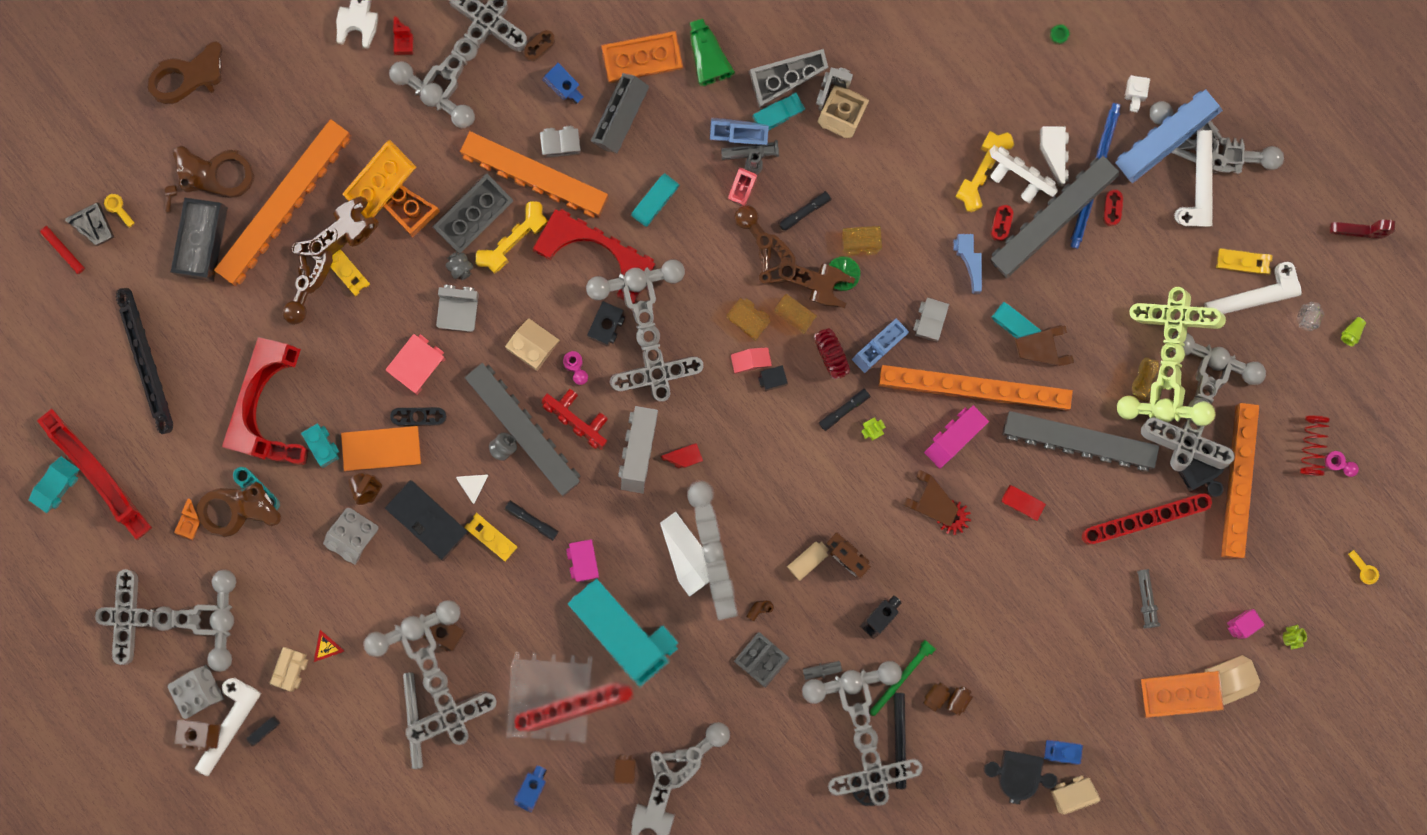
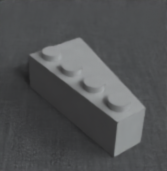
[749,49,828,108]
[618,406,658,494]

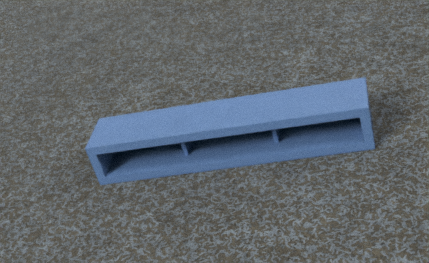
[1115,89,1223,183]

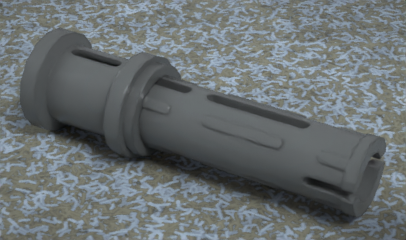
[721,140,779,160]
[745,150,763,175]
[1137,569,1161,629]

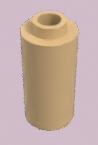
[787,542,829,581]

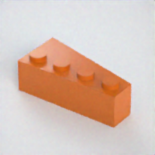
[383,185,440,238]

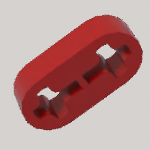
[1103,189,1123,226]
[991,205,1013,241]

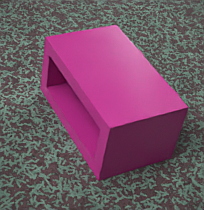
[566,539,599,582]
[1227,609,1264,639]

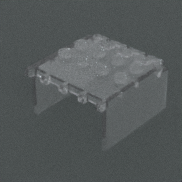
[506,651,593,743]

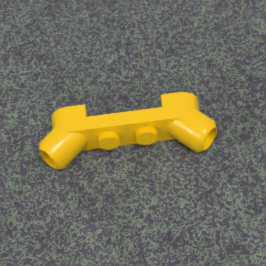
[956,131,1014,212]
[476,201,549,274]

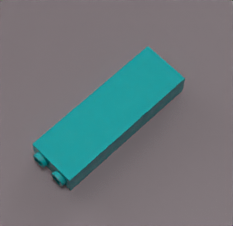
[568,578,669,687]

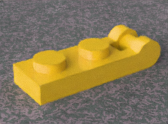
[331,249,370,296]
[1217,249,1272,275]
[464,513,518,562]

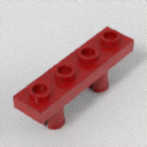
[541,389,608,450]

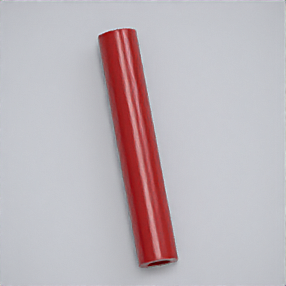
[40,226,85,274]

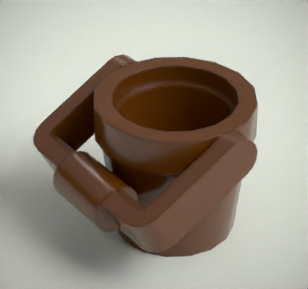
[348,473,382,505]

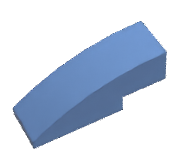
[710,118,769,145]

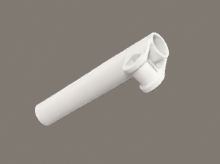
[1175,130,1212,226]
[1204,262,1302,314]
[195,678,261,776]

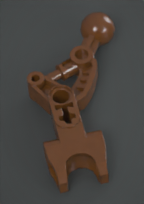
[282,196,379,325]
[734,205,855,309]

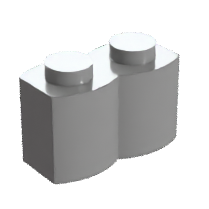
[540,126,581,158]
[913,298,949,342]

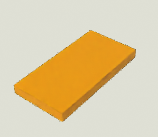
[342,140,417,218]

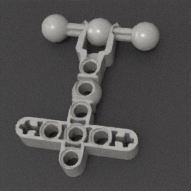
[389,0,527,128]
[586,259,703,401]
[1141,333,1266,471]
[688,481,737,620]
[95,569,236,672]
[364,600,496,745]
[802,661,922,805]

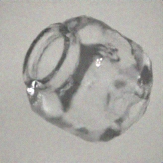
[1296,301,1325,331]

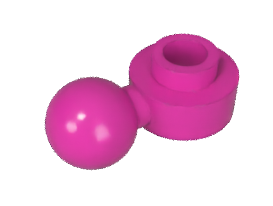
[563,351,588,385]
[1325,451,1359,477]

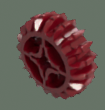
[814,328,850,380]

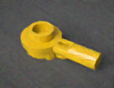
[104,194,135,228]
[1348,550,1379,585]

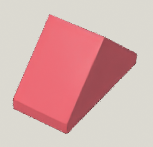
[728,167,757,205]
[731,347,772,374]

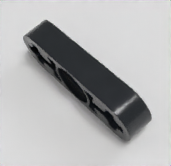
[390,407,447,426]

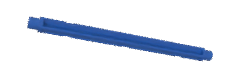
[1070,103,1121,249]

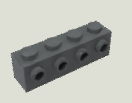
[591,73,649,154]

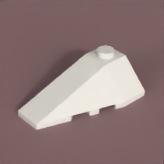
[660,512,709,597]

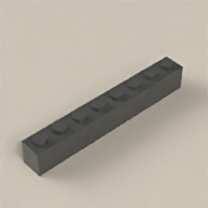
[991,156,1119,278]
[465,363,581,497]
[1002,411,1159,472]

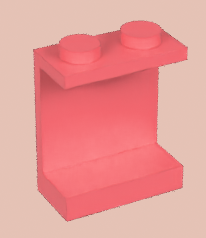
[386,334,446,395]

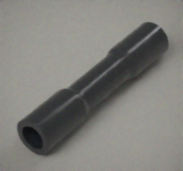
[778,191,831,232]
[818,388,871,431]
[504,500,559,541]

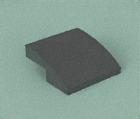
[734,632,790,688]

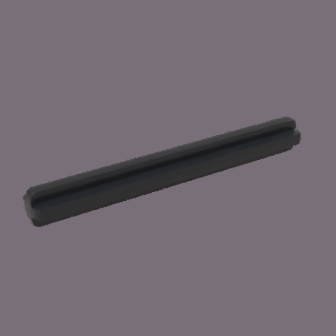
[894,693,907,789]

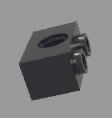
[587,301,626,347]

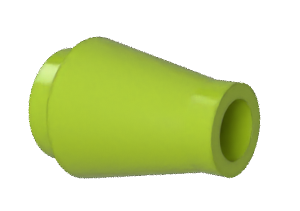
[1341,317,1366,346]

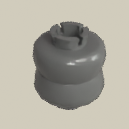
[445,252,473,281]
[489,433,517,461]

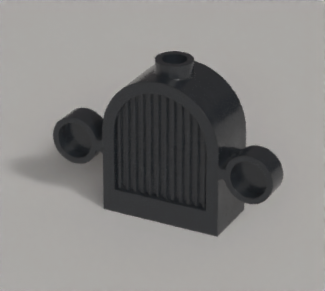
[1177,440,1225,497]
[984,750,1058,805]

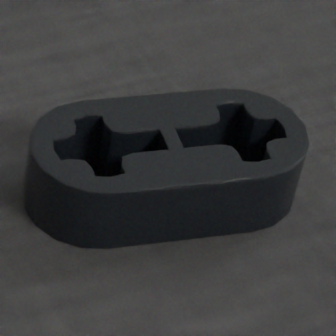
[246,716,281,747]

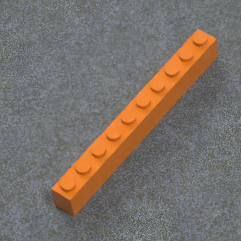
[214,119,351,286]
[878,365,1073,411]

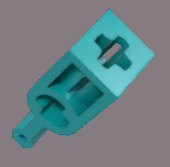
[753,93,805,131]

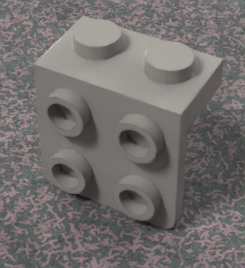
[816,67,853,111]
[436,285,479,332]
[323,508,378,565]
[168,665,224,719]

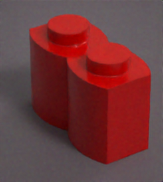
[266,441,309,465]

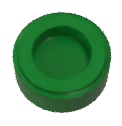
[1050,24,1070,44]

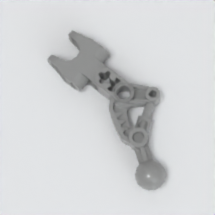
[631,722,730,835]

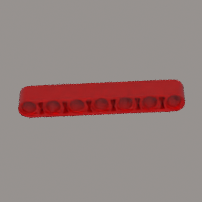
[1082,494,1212,545]
[514,684,633,732]

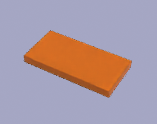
[601,31,683,83]
[341,426,421,471]
[1141,671,1224,718]

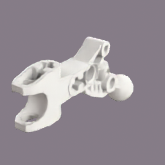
[336,0,378,49]

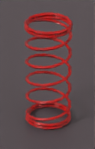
[1300,415,1330,476]

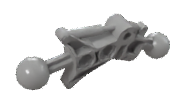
[1149,101,1284,174]

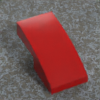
[1001,485,1046,521]

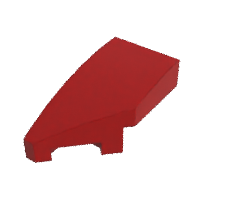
[393,17,413,55]
[661,443,703,468]

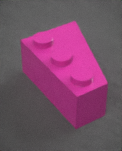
[924,405,989,469]

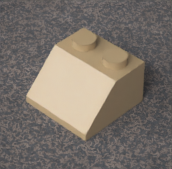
[505,318,560,371]
[1051,775,1100,814]

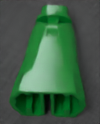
[690,18,735,86]

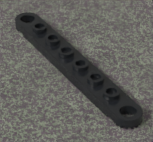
[116,288,173,434]

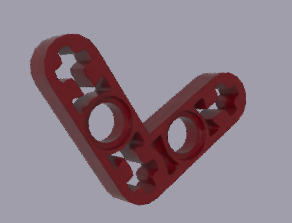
[1330,220,1395,239]

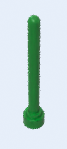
[869,639,936,716]

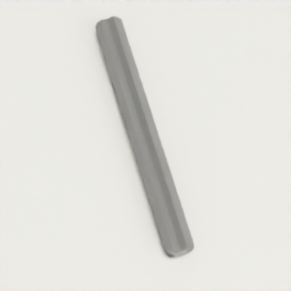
[403,672,423,769]

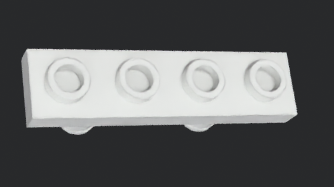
[990,145,1057,203]

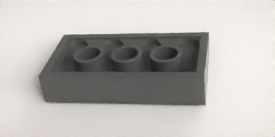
[432,173,514,254]

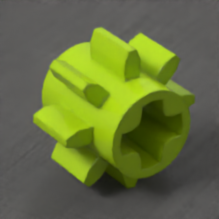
[861,417,885,441]
[1283,625,1307,649]

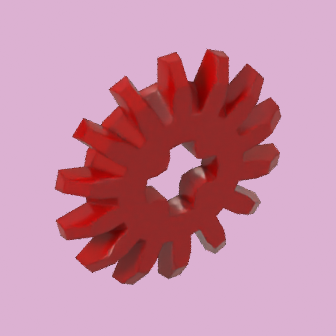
[937,500,971,535]

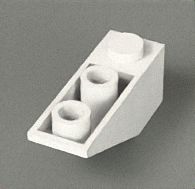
[1040,126,1069,187]

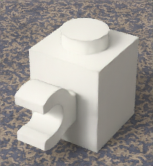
[1125,76,1150,112]

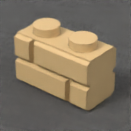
[270,647,308,691]

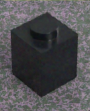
[758,365,788,392]

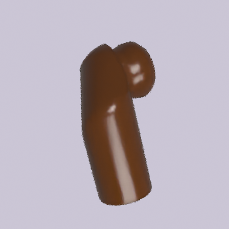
[746,600,774,621]

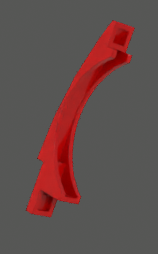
[37,408,152,540]

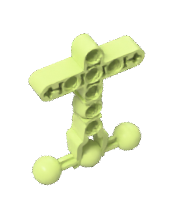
[1117,287,1226,426]

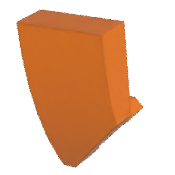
[174,498,200,541]

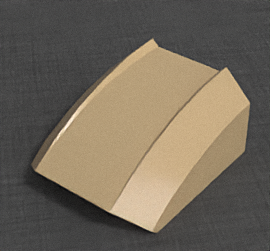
[818,85,869,138]
[1205,655,1260,705]

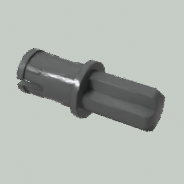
[803,661,842,680]

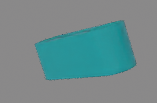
[631,173,680,227]
[991,302,1041,338]
[233,467,280,510]

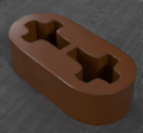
[524,30,555,61]

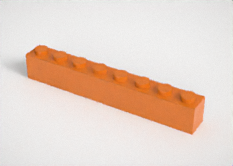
[460,131,609,218]
[1221,403,1259,559]

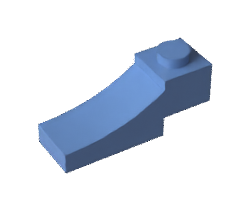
[953,234,982,294]
[852,318,909,373]

